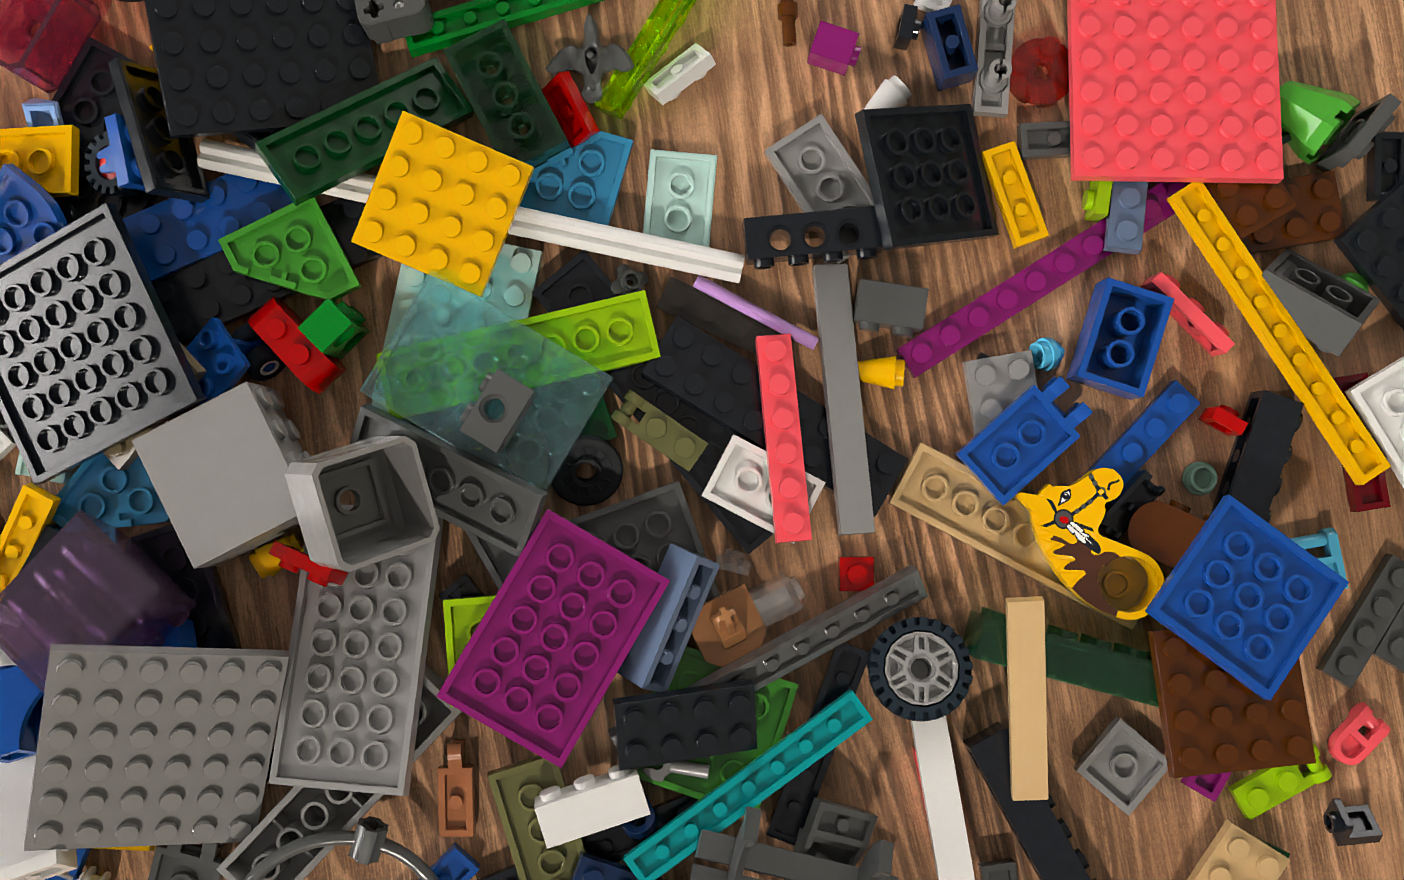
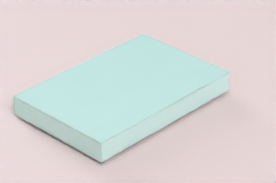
[643,149,717,247]

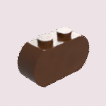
[1128,500,1210,569]

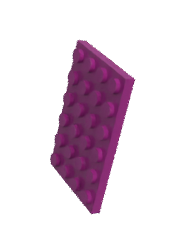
[436,509,670,768]

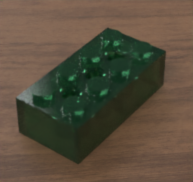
[443,19,570,168]

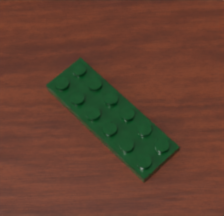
[255,57,474,206]

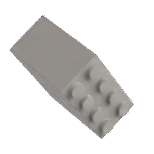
[131,382,310,569]

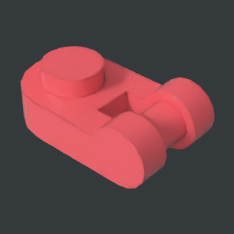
[1327,702,1391,765]

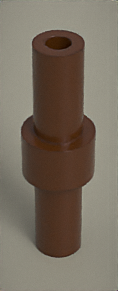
[777,0,798,47]

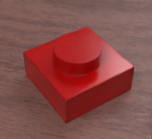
[1199,405,1248,436]
[838,556,874,591]

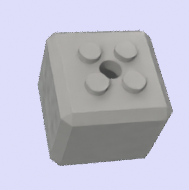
[284,436,440,572]

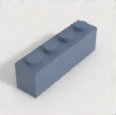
[617,543,720,692]

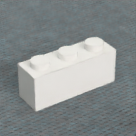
[534,765,650,849]

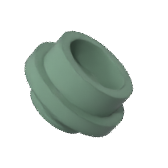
[1182,461,1218,495]

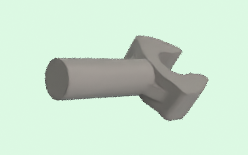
[643,760,710,782]

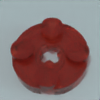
[1009,36,1069,108]

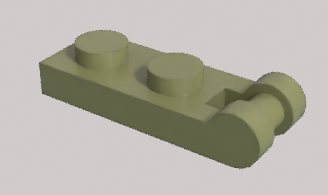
[610,389,708,472]

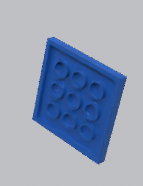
[1145,495,1349,700]

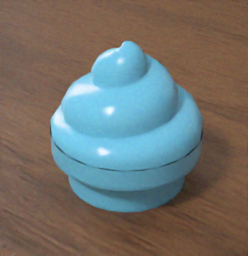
[1029,337,1065,371]

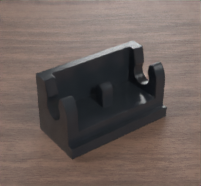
[1098,470,1165,541]

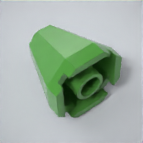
[1280,80,1361,165]

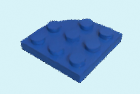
[0,163,68,264]

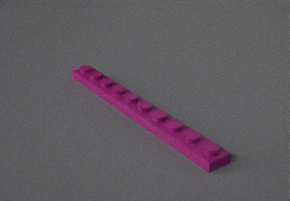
[896,182,1190,378]

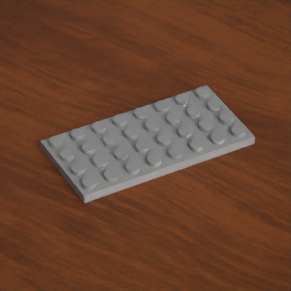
[269,504,444,796]

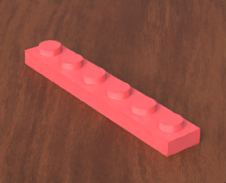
[755,334,812,544]

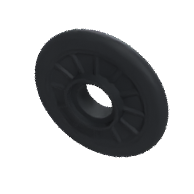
[548,435,623,506]

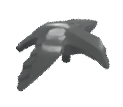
[546,14,634,103]

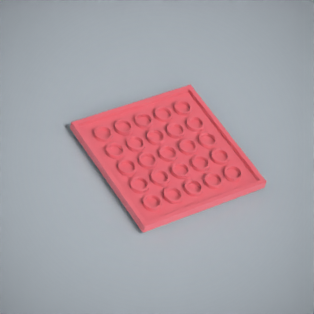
[1067,0,1284,184]

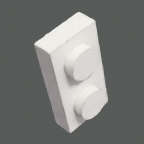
[643,43,716,105]

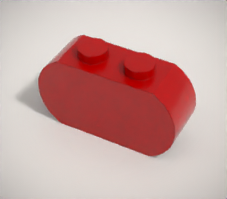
[248,296,346,394]

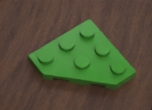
[218,197,362,301]

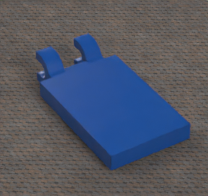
[955,376,1093,506]

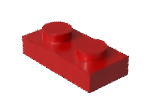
[541,71,600,148]
[268,541,348,587]

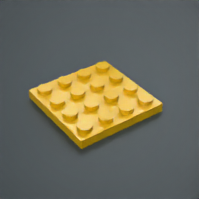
[351,111,535,297]

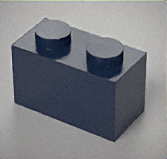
[920,4,978,91]

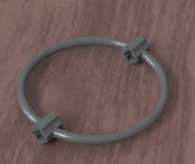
[244,816,439,880]

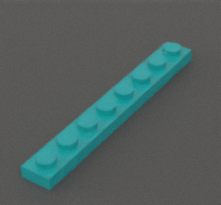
[623,689,873,880]

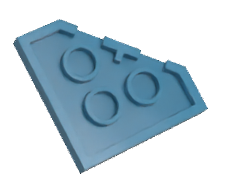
[520,131,634,226]
[52,453,171,533]

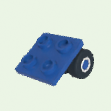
[186,317,286,405]

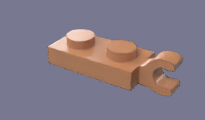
[438,739,476,837]

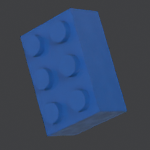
[1066,277,1174,400]

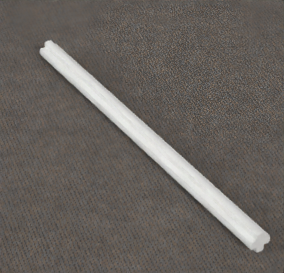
[197,139,745,283]

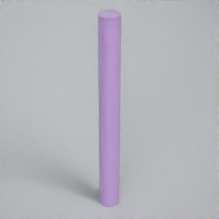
[693,275,819,350]

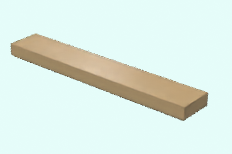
[1005,596,1048,801]

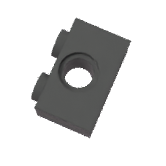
[459,369,538,453]

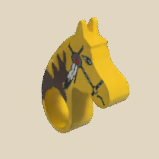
[1015,468,1164,620]

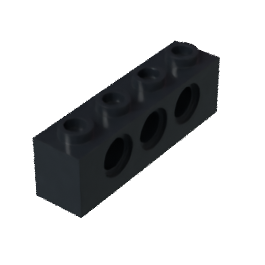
[742,206,884,270]

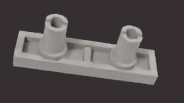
[972,0,1017,118]

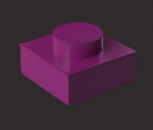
[1180,772,1232,802]

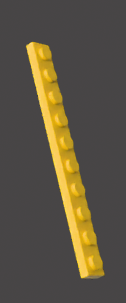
[1166,182,1391,485]

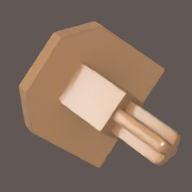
[691,583,767,667]

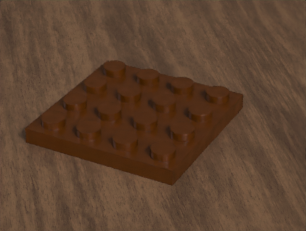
[1148,629,1316,778]

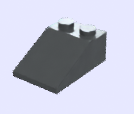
[1262,248,1381,357]

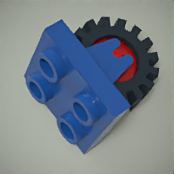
[84,113,146,198]

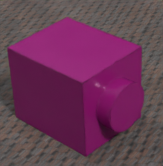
[807,20,862,76]

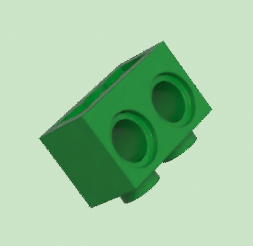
[298,298,370,359]

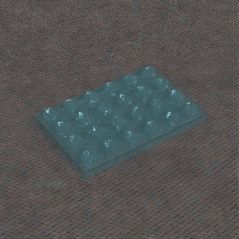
[360,271,614,492]

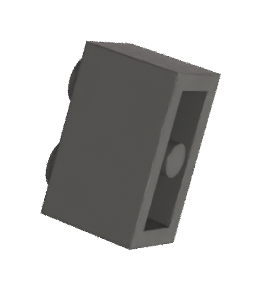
[853,279,929,337]

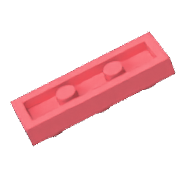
[1140,271,1235,357]

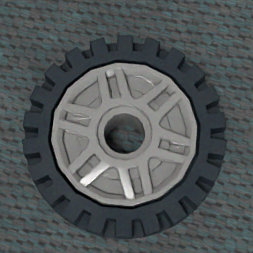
[867,617,973,722]

